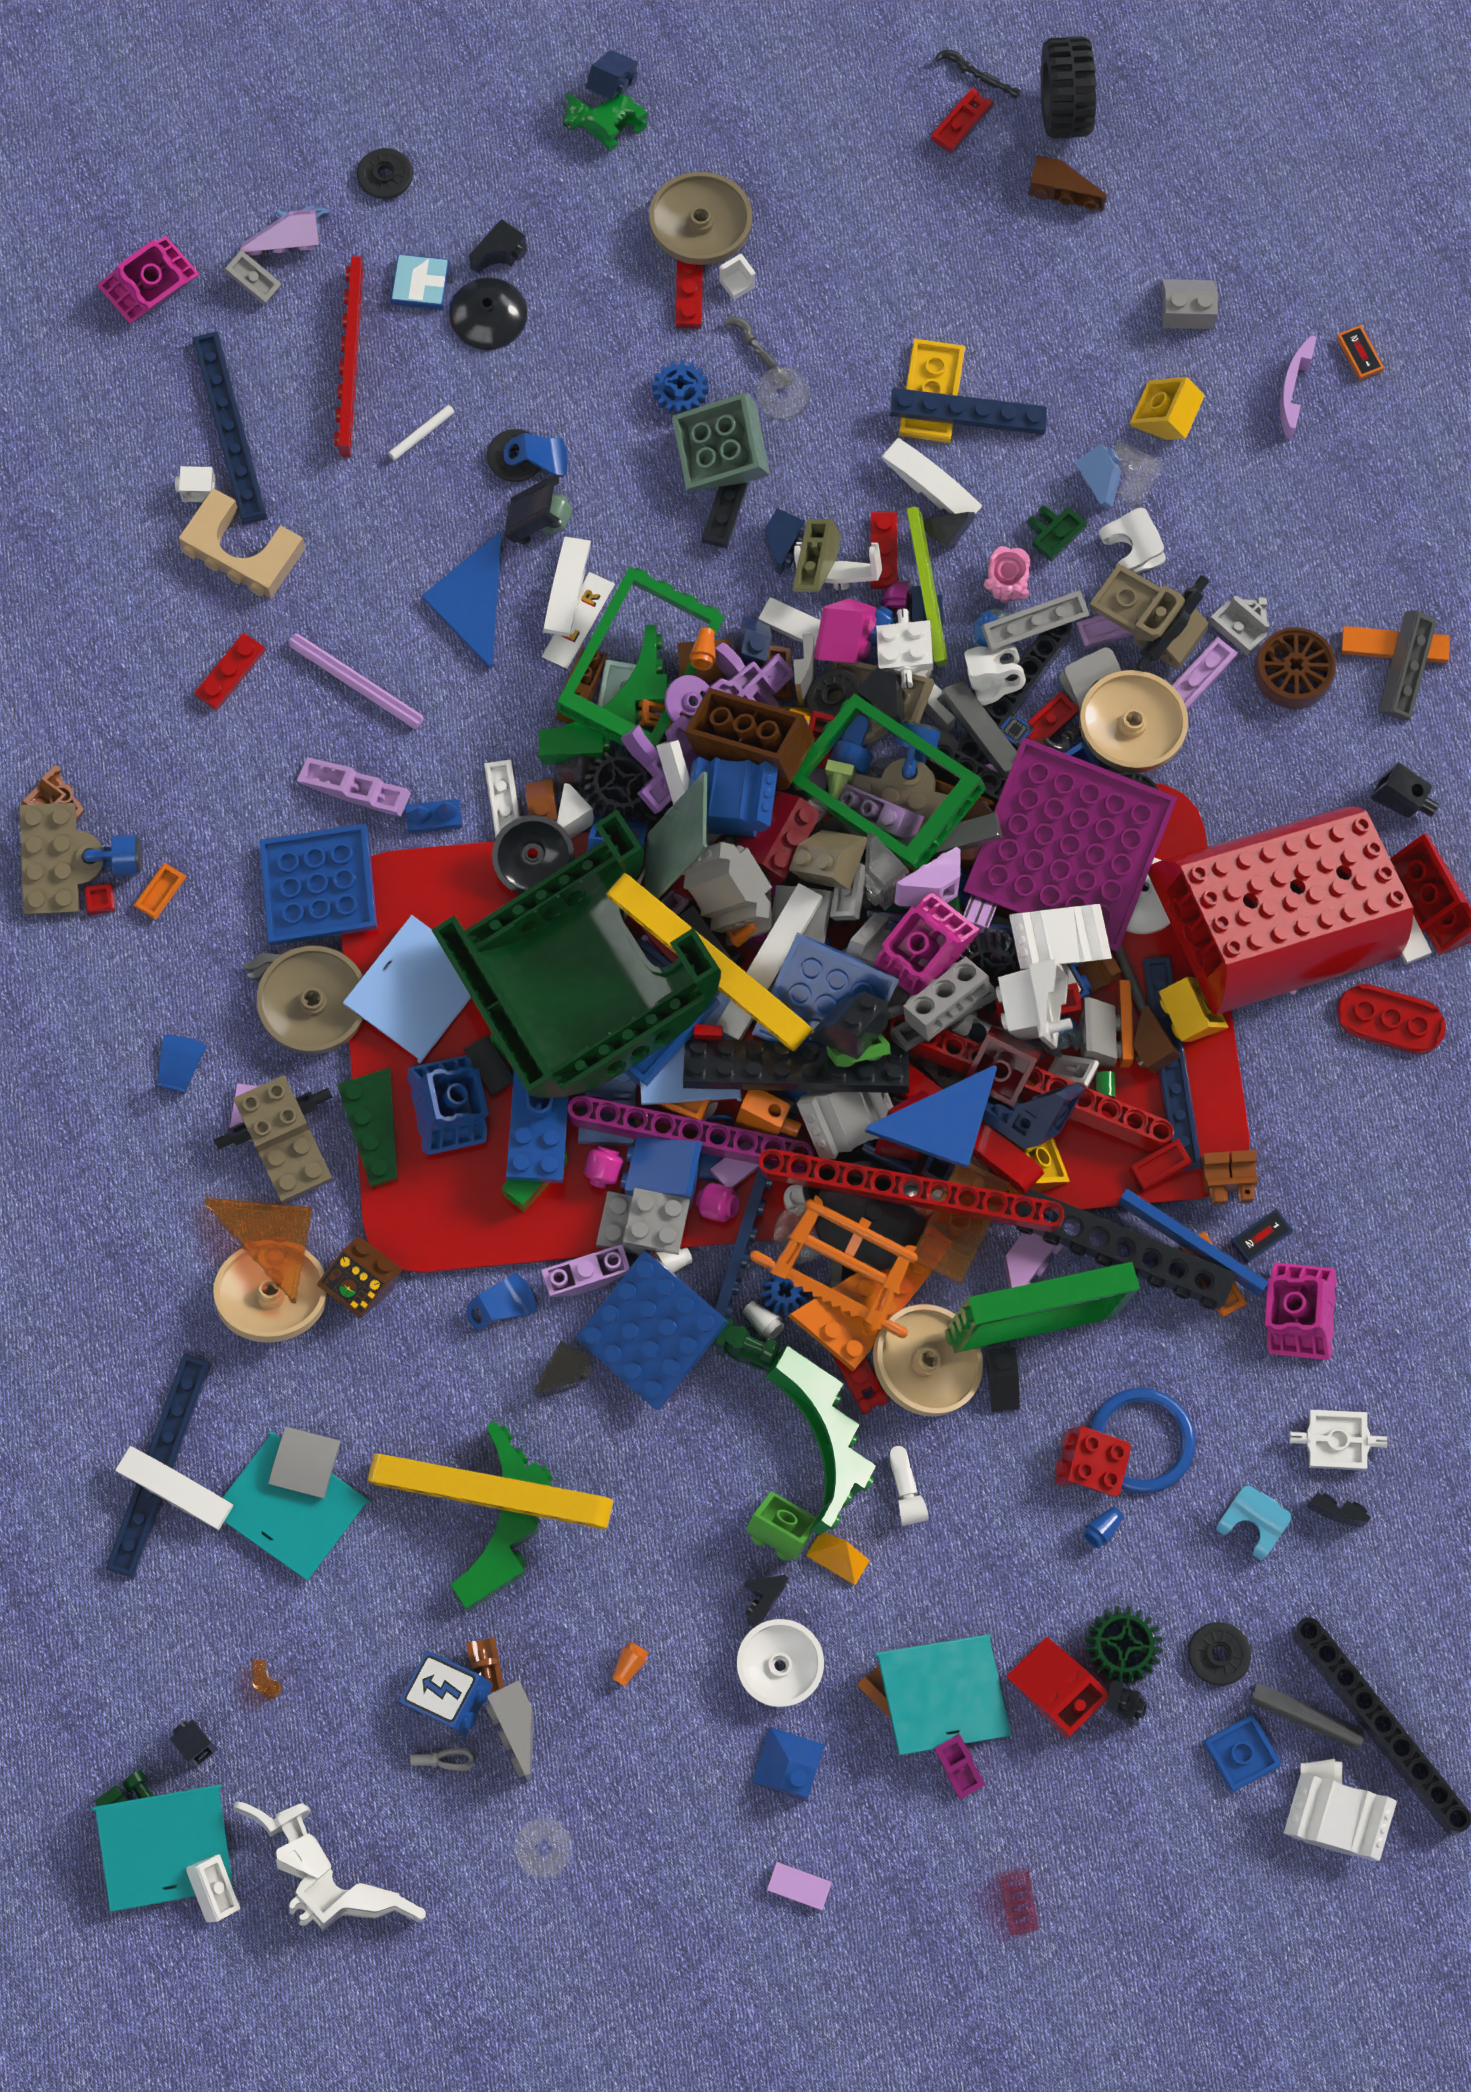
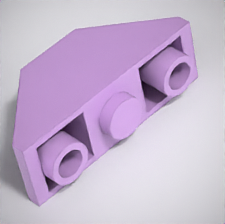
[894,847,960,907]
[1004,1230,1066,1288]
[541,1244,630,1297]

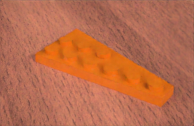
[788,1226,954,1371]

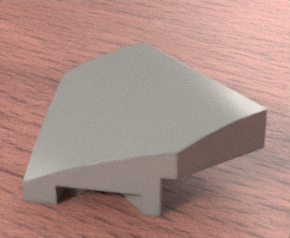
[1208,596,1270,656]

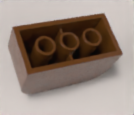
[684,688,814,790]

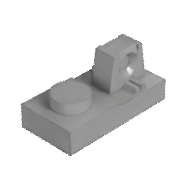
[224,250,282,305]
[830,863,867,921]

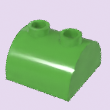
[745,1491,816,1561]

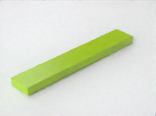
[907,506,949,667]

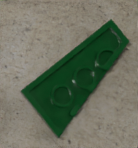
[337,1067,398,1189]

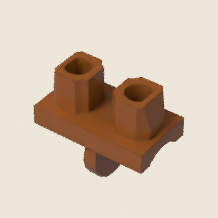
[466,1637,504,1692]

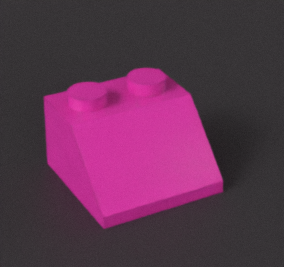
[814,598,876,663]

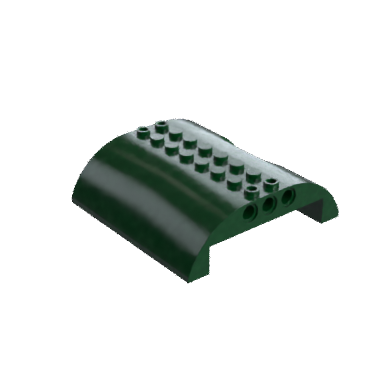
[431,810,721,1098]

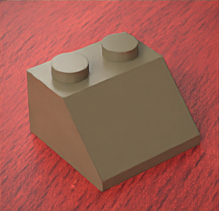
[789,830,868,890]

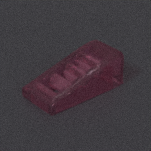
[997,1868,1039,1935]

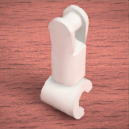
[889,1446,929,1526]

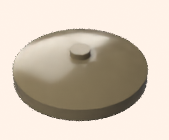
[649,172,752,265]
[257,946,364,1054]

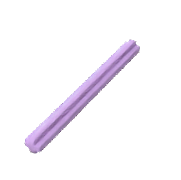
[289,634,424,729]

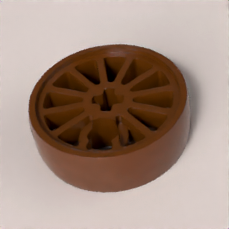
[1254,627,1336,709]

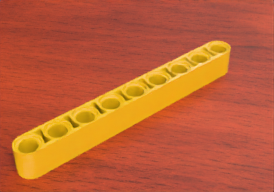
[606,873,813,1051]
[367,1453,614,1529]

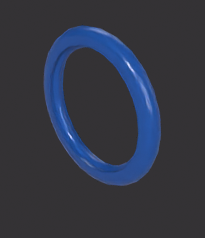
[1090,1388,1196,1494]

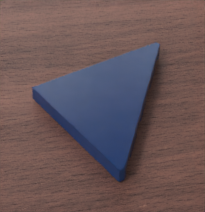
[422,533,502,669]
[864,1066,997,1168]

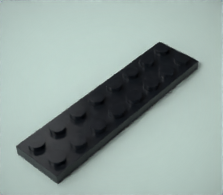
[683,1040,909,1093]

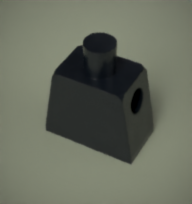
[1370,762,1439,818]

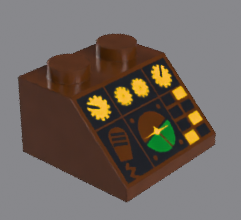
[317,1236,403,1319]

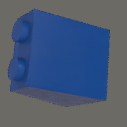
[621,1137,702,1210]

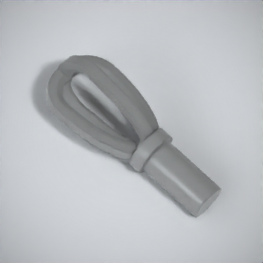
[410,1748,474,1771]

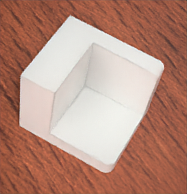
[719,254,756,300]

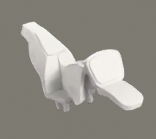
[233,1802,426,1931]

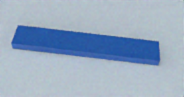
[1118,1189,1268,1297]

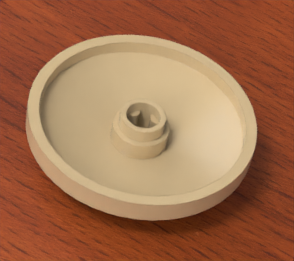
[1079,670,1188,772]
[213,1241,328,1343]
[873,1304,983,1416]

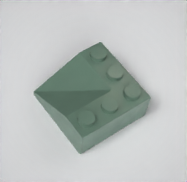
[672,393,770,491]

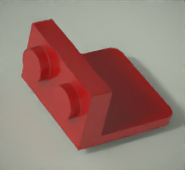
[1054,1426,1131,1497]

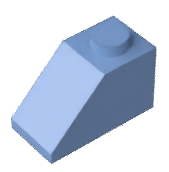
[1075,444,1121,510]

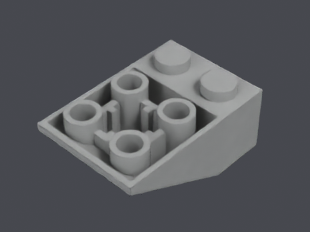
[485,1680,534,1782]

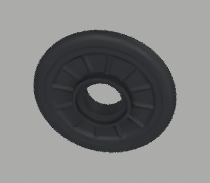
[357,148,413,199]
[487,429,541,482]
[806,669,861,723]
[1188,1622,1251,1686]

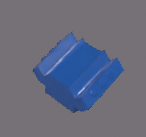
[689,757,778,837]
[407,1055,488,1155]

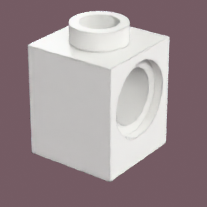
[175,466,215,502]

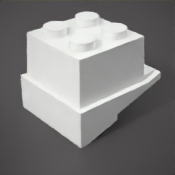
[996,959,1073,1049]

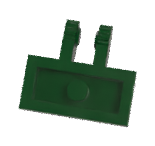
[1027,505,1088,562]

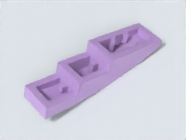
[297,757,411,817]

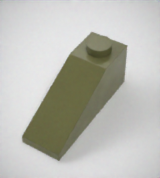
[793,519,842,592]

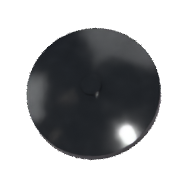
[815,1161,927,1272]

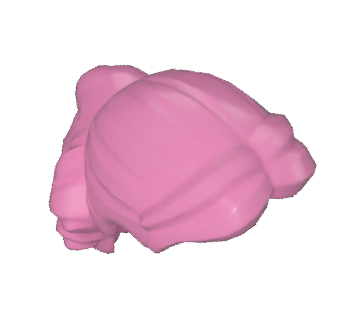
[984,546,1030,603]

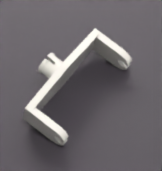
[794,542,882,590]

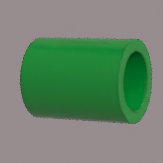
[1096,1071,1115,1099]

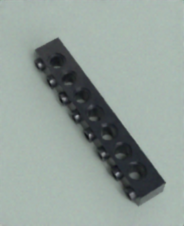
[1015,1189,1236,1310]

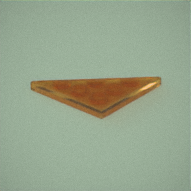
[205,1197,313,1304]

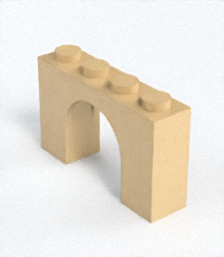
[179,488,305,599]

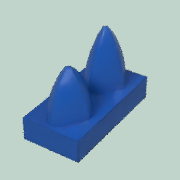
[405,799,462,834]

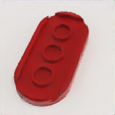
[1336,984,1446,1054]

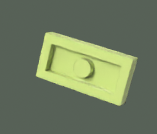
[825,759,855,800]

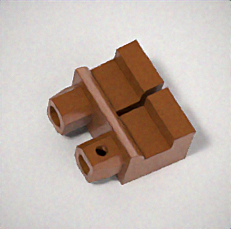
[1201,1150,1258,1206]

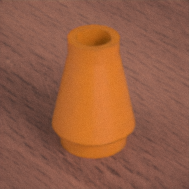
[689,627,716,670]
[611,1641,649,1686]

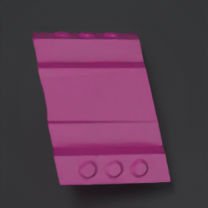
[97,236,200,324]
[874,892,980,996]
[1265,1262,1337,1360]

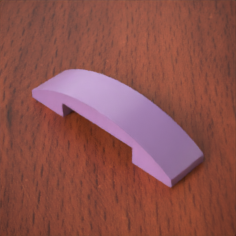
[1280,336,1317,440]

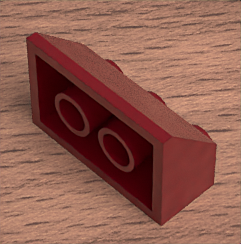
[734,790,822,886]

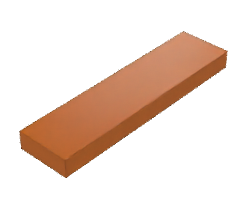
[1341,626,1450,663]

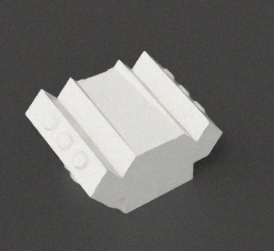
[1009,904,1112,969]
[1284,1774,1397,1861]

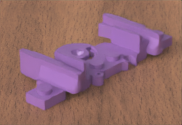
[621,642,794,814]

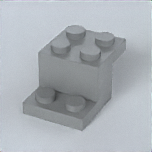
[596,1188,690,1256]

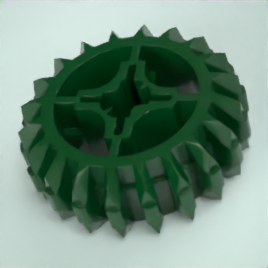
[1085,1606,1163,1685]

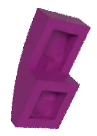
[934,1734,985,1799]

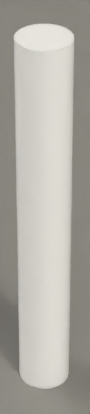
[388,405,455,461]

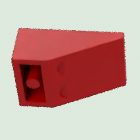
[1006,1637,1109,1740]

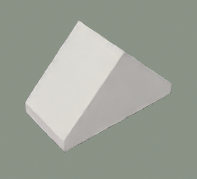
[557,783,594,839]
[1048,1054,1099,1088]

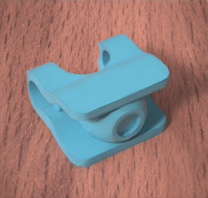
[1216,1486,1291,1561]

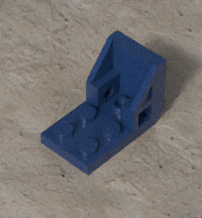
[982,1083,1085,1149]

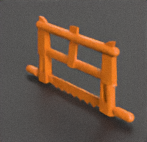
[750,1195,918,1338]

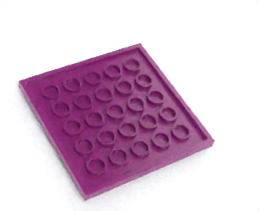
[963,737,1177,952]

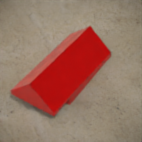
[1390,833,1471,955]

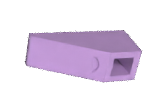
[241,209,319,256]
[839,784,924,838]

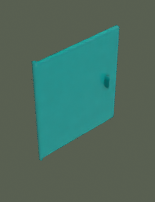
[223,1431,371,1581]
[874,1634,1011,1755]
[92,1784,233,1912]

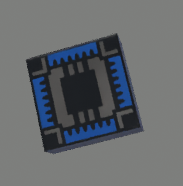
[999,712,1034,750]

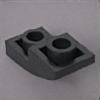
[1307,1492,1371,1527]
[1105,1680,1147,1726]

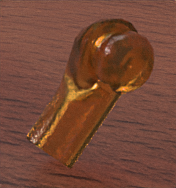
[252,1660,282,1699]

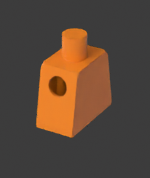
[734,1090,802,1139]

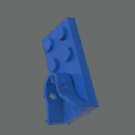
[506,1070,569,1183]

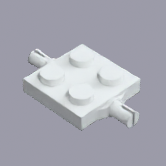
[876,609,934,689]
[1289,1410,1387,1471]

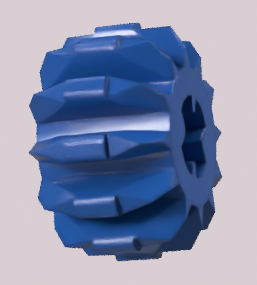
[761,1273,809,1317]

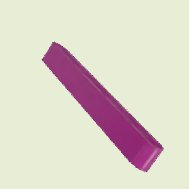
[568,1096,813,1173]

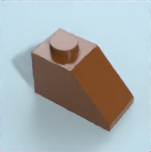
[526,779,559,822]

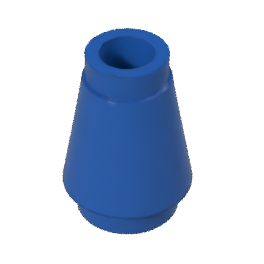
[1083,1507,1124,1549]

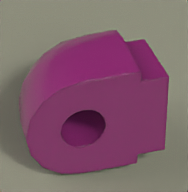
[881,581,911,616]

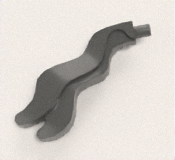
[243,948,295,980]

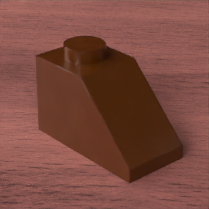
[1133,1005,1181,1074]

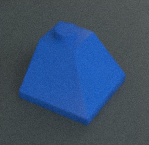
[752,1727,825,1801]

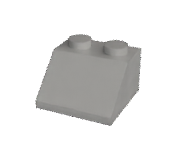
[1162,279,1218,329]
[1079,997,1122,1067]

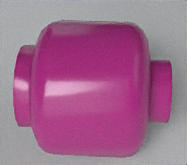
[583,1145,623,1188]
[696,1183,740,1223]

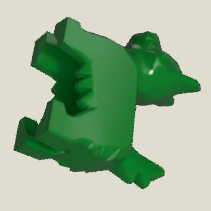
[562,93,648,152]

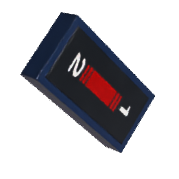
[1231,1208,1293,1264]

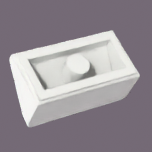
[186,1854,240,1922]

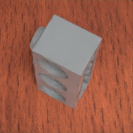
[903,957,990,1041]

